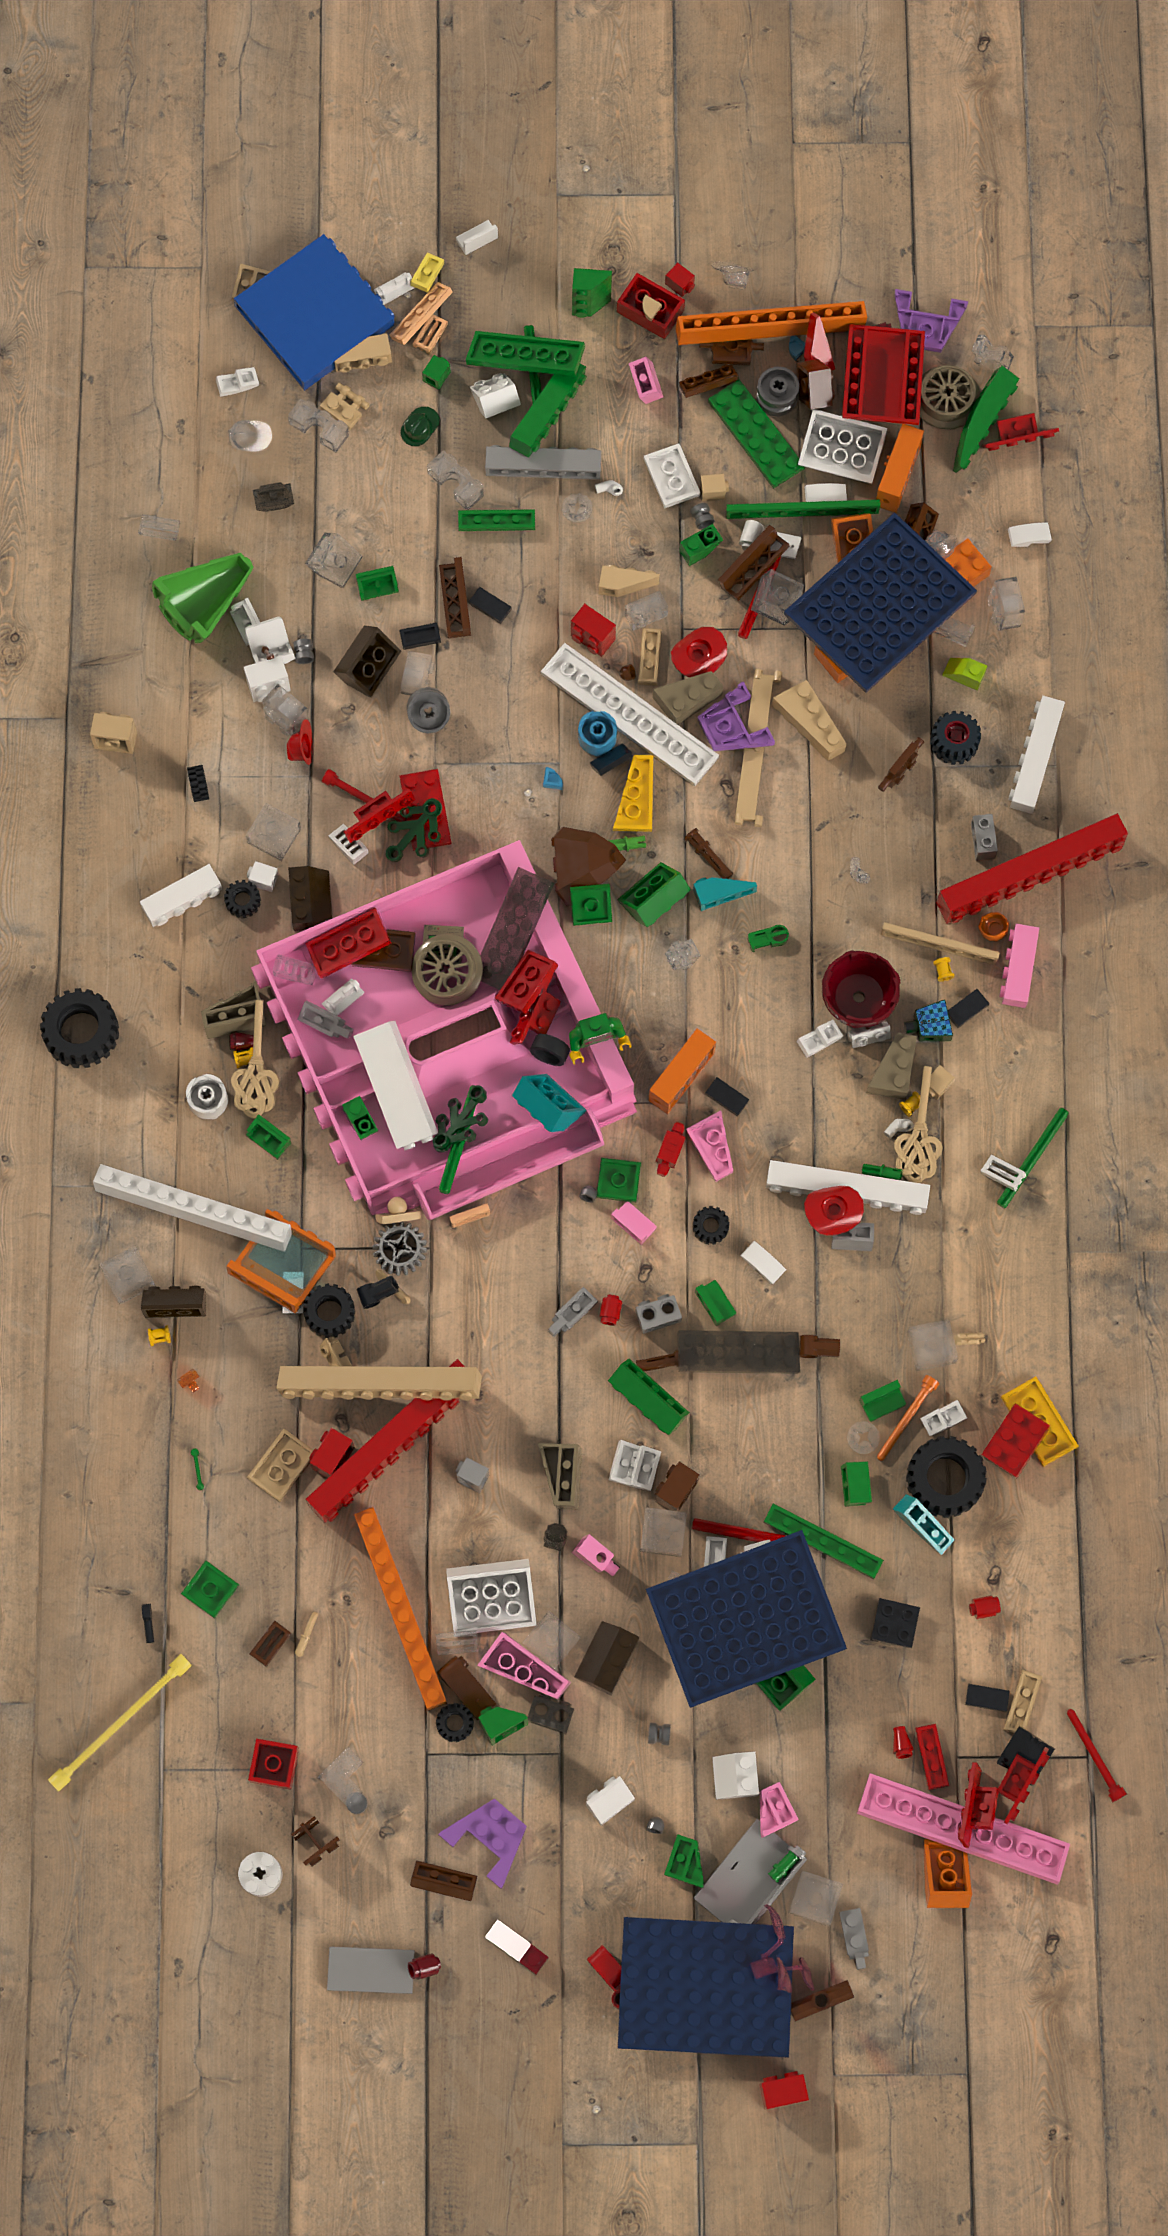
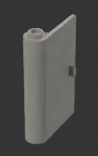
[694,1819,807,1924]

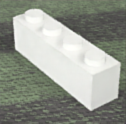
[140,864,222,927]

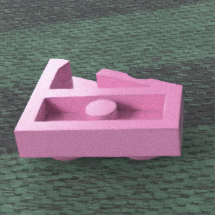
[759,1782,799,1838]

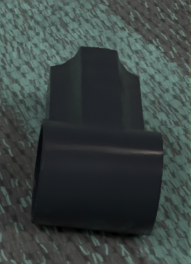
[357,1276,399,1309]

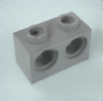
[971,814,998,861]
[635,1294,682,1334]
[455,1457,489,1493]

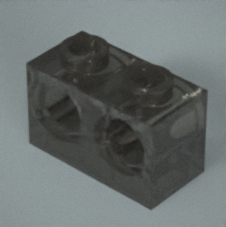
[528,1694,574,1735]

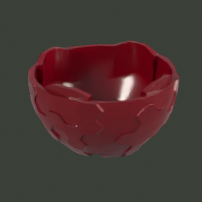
[822,950,901,1028]

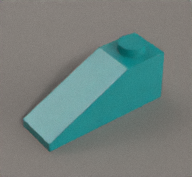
[693,877,757,911]
[893,1494,955,1555]

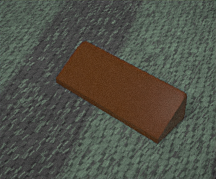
[410,1860,478,1901]

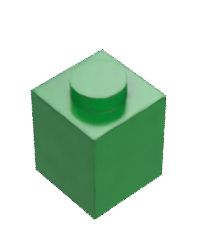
[422,355,451,390]

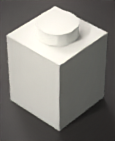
[247,861,279,892]

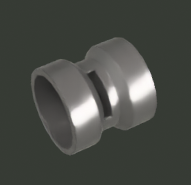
[690,503,715,529]
[293,639,314,664]
[648,1723,671,1745]

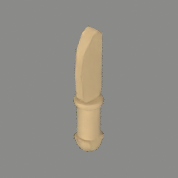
[376,1269,411,1304]
[295,1612,318,1657]

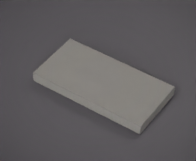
[327,1947,415,1994]

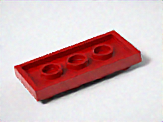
[399,769,452,851]
[305,908,391,979]

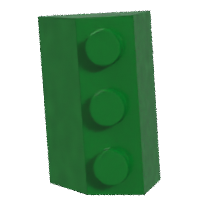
[572,268,612,318]
[617,862,691,927]
[756,1665,816,1711]
[478,1706,528,1746]

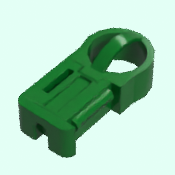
[747,925,789,952]

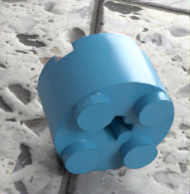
[578,711,617,757]

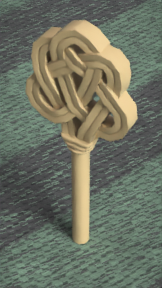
[231,1000,280,1119]
[894,1066,943,1183]

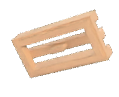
[413,314,448,355]
[449,1203,490,1228]

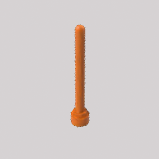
[877,1375,940,1461]

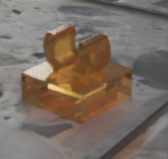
[176,1368,200,1393]

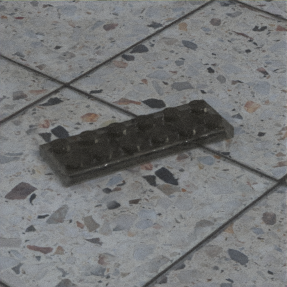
[480,867,554,990]
[677,1330,800,1374]

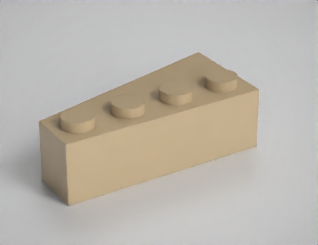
[772,680,846,761]

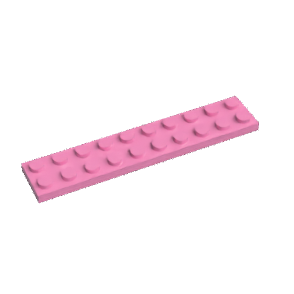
[857,1773,1070,1885]

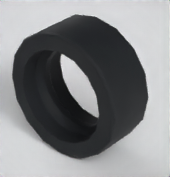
[530,1034,570,1066]

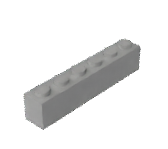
[485,445,601,480]

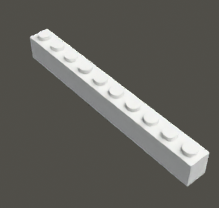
[93,1164,292,1252]

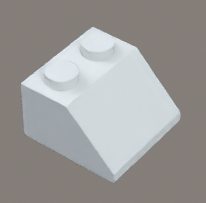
[712,1752,759,1800]

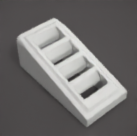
[328,824,369,865]

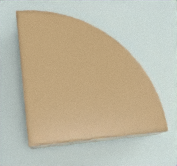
[643,295,662,321]

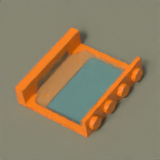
[227,1209,336,1314]

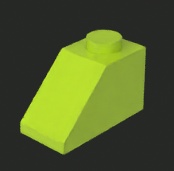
[942,658,988,691]

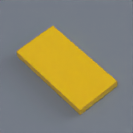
[1001,1376,1079,1467]

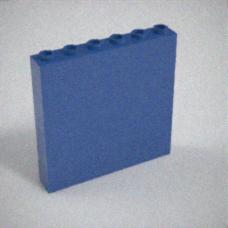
[234,234,395,391]

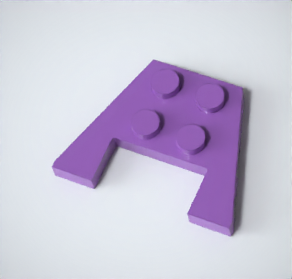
[894,289,968,353]
[698,682,775,751]
[438,1799,527,1889]

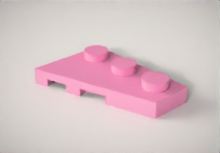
[686,1111,733,1182]

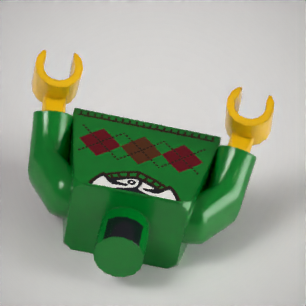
[569,1013,631,1065]

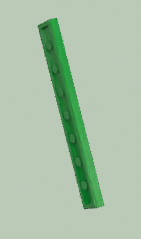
[726,500,880,519]

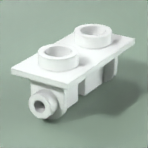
[373,272,415,305]
[322,978,365,1016]
[848,1021,891,1048]

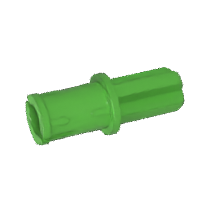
[608,835,646,852]

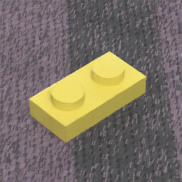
[410,253,444,293]

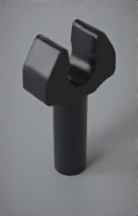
[141,1603,154,1643]

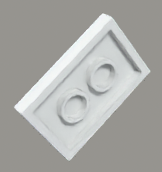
[644,444,700,508]

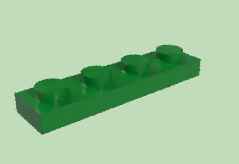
[458,509,535,531]

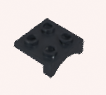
[870,1598,920,1648]
[997,1725,1055,1786]

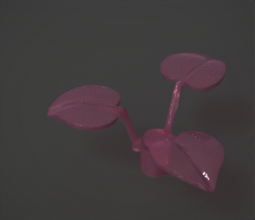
[751,1904,815,1993]

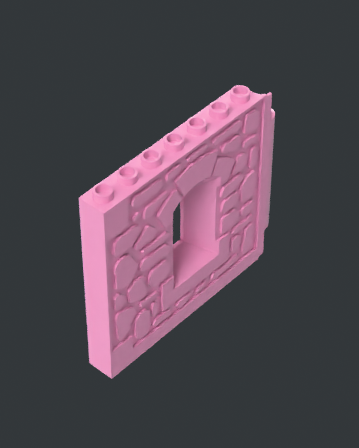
[251,840,637,1221]

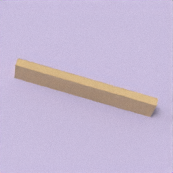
[881,922,1000,965]

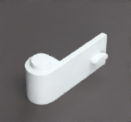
[739,520,801,559]

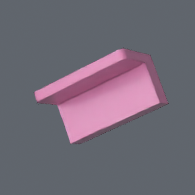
[611,1201,657,1245]

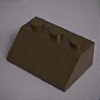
[333,625,401,697]
[288,866,332,931]
[141,1285,206,1318]
[574,1621,639,1696]

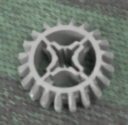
[373,1222,427,1276]

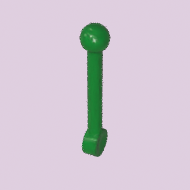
[191,1448,204,1490]

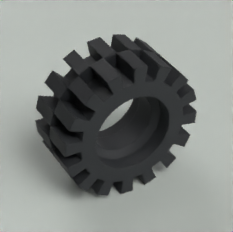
[187,765,209,802]
[224,880,261,918]
[693,1206,729,1245]
[436,1703,474,1742]

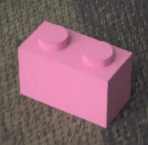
[629,357,663,404]

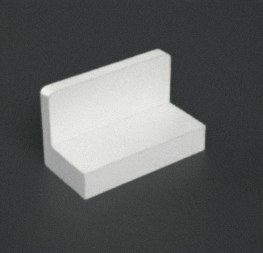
[456,220,498,255]

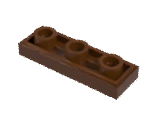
[679,364,739,398]

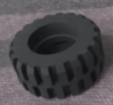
[40,988,119,1068]
[906,1436,987,1518]

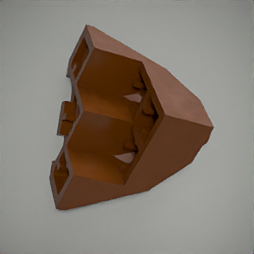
[551,827,626,907]

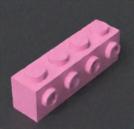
[999,924,1039,1008]

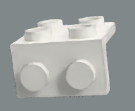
[245,617,295,664]

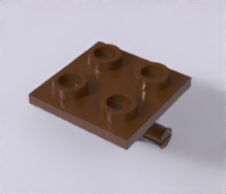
[291,1816,340,1867]

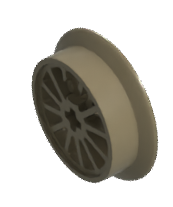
[920,365,980,429]
[411,934,483,1006]

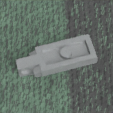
[297,1001,354,1039]
[548,1287,598,1337]
[839,1908,869,1970]

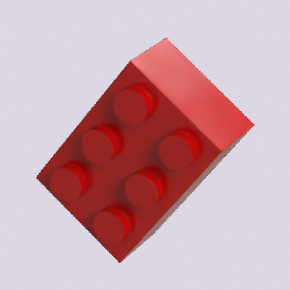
[616,273,685,340]
[981,1403,1050,1479]

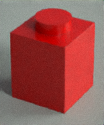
[665,262,695,297]

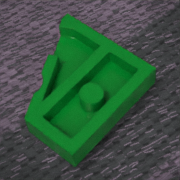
[664,1834,704,1888]

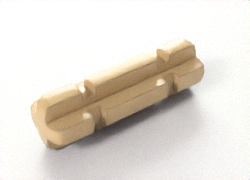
[953,1332,986,1345]

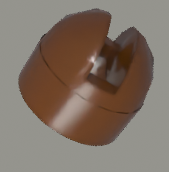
[620,664,636,681]

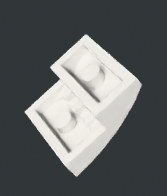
[608,1440,661,1491]

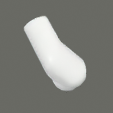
[595,480,623,496]
[884,1119,914,1139]

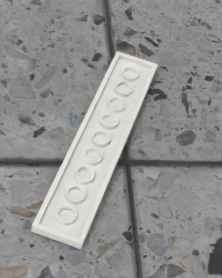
[541,643,719,786]

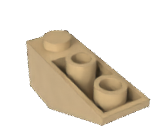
[335,334,392,372]
[599,565,660,597]

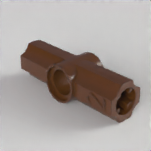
[791,1980,854,2022]

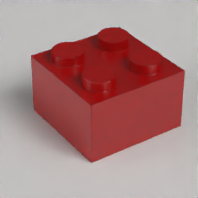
[571,603,616,657]
[309,1428,355,1479]
[248,1738,299,1790]
[759,2071,809,2110]

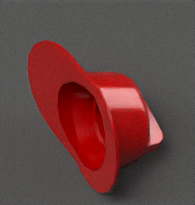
[287,719,312,765]

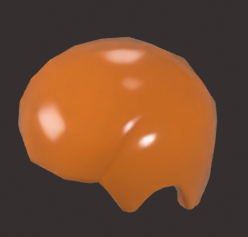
[978,912,1009,941]

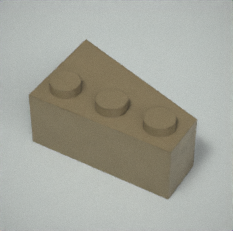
[653,671,723,725]
[201,981,266,1039]
[866,1033,917,1100]
[538,1443,582,1510]

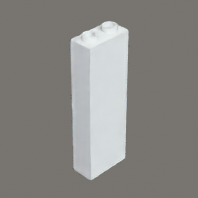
[354,1021,438,1151]

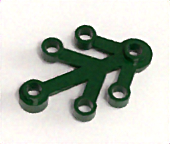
[386,798,442,862]
[433,1085,488,1152]

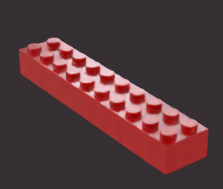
[936,813,1128,924]
[306,1359,465,1523]

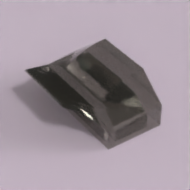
[253,482,294,512]

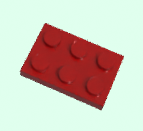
[495,950,559,1014]

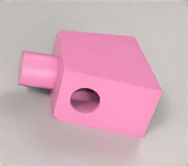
[571,1534,620,1576]

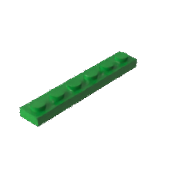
[763,1503,884,1579]

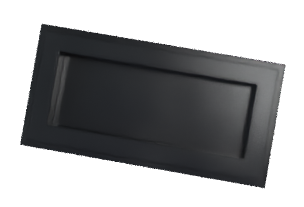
[469,587,512,624]
[399,622,441,650]
[590,743,633,776]
[948,989,990,1028]
[705,1077,749,1117]
[965,1684,1010,1712]

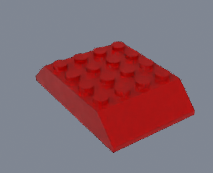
[842,324,925,425]

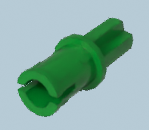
[862,1164,903,1180]

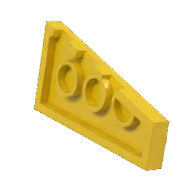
[613,755,653,832]

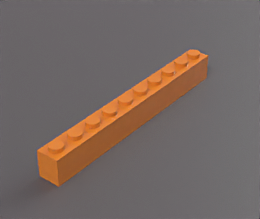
[675,301,867,345]
[354,1507,447,1711]

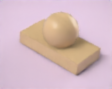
[375,1197,421,1224]

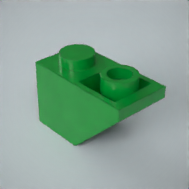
[679,524,723,567]
[342,1096,378,1140]

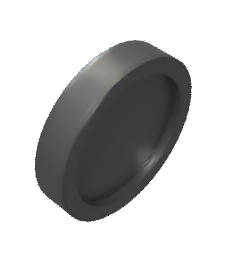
[346,1792,367,1814]

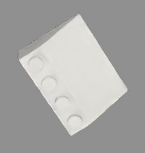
[798,409,887,484]
[446,1559,537,1636]

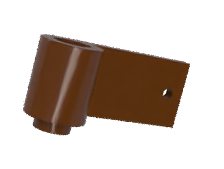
[437,1655,496,1720]

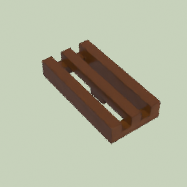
[249,1621,292,1667]

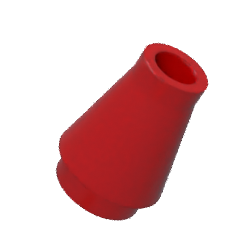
[893,1726,914,1759]

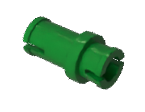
[768,1851,799,1883]

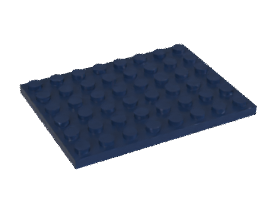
[784,512,977,693]
[646,1530,847,1708]
[617,1917,794,2058]

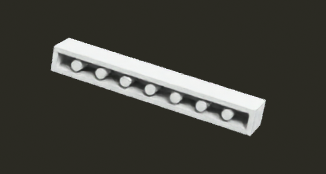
[766,1160,930,1215]

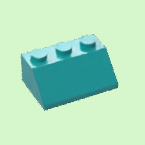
[512,1074,586,1132]

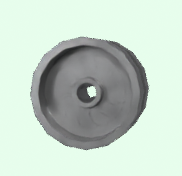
[756,367,799,417]
[406,687,450,734]

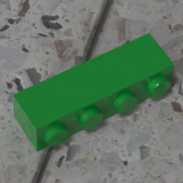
[608,1358,690,1435]

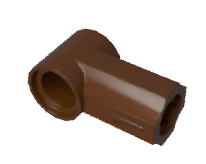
[799,1335,840,1358]

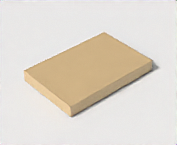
[247,1429,313,1502]

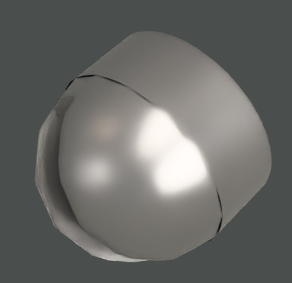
[579,1185,597,1203]
[646,1817,664,1834]

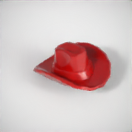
[671,627,727,678]
[804,1186,864,1235]

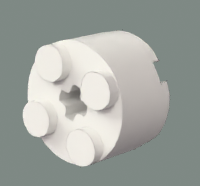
[186,1074,228,1119]
[238,1852,283,1897]

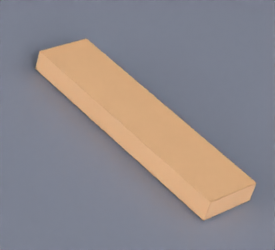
[389,282,453,345]

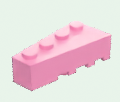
[477,1632,571,1699]

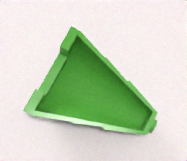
[152,553,254,643]

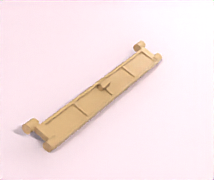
[735,669,782,827]

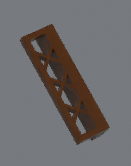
[905,502,939,544]
[718,525,790,601]
[439,557,471,638]

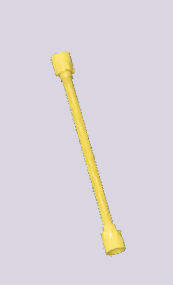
[48,1654,192,1791]

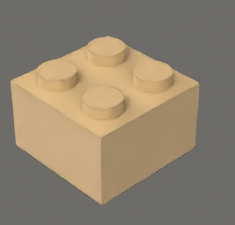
[90,712,137,754]

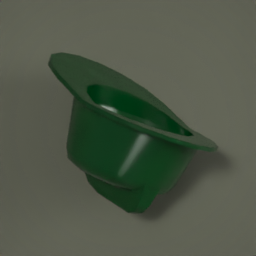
[401,407,439,446]

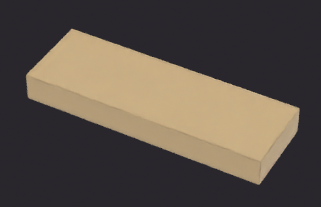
[638,628,662,686]
[1003,1670,1042,1734]

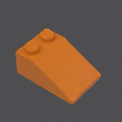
[831,513,873,564]
[924,1839,972,1908]

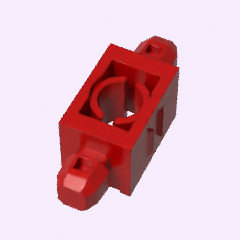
[655,1122,686,1177]

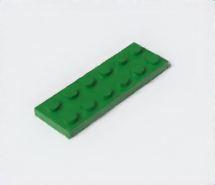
[466,331,585,376]
[708,379,805,489]

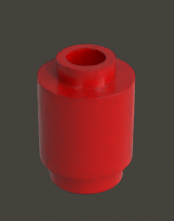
[599,1294,623,1326]
[969,1595,1001,1620]

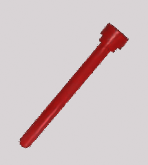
[322,769,407,822]
[1067,1709,1127,1803]

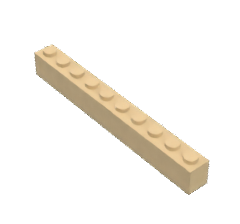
[277,1366,482,1401]

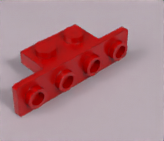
[982,413,1059,451]
[344,789,415,843]
[510,975,561,1045]
[998,1747,1050,1824]
[958,1762,999,1848]

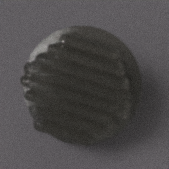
[543,1523,568,1551]

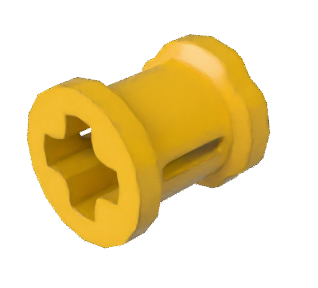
[933,957,955,982]
[233,1047,253,1069]
[899,1091,920,1117]
[148,1325,171,1346]

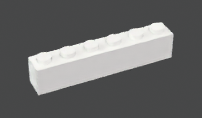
[1008,695,1065,814]

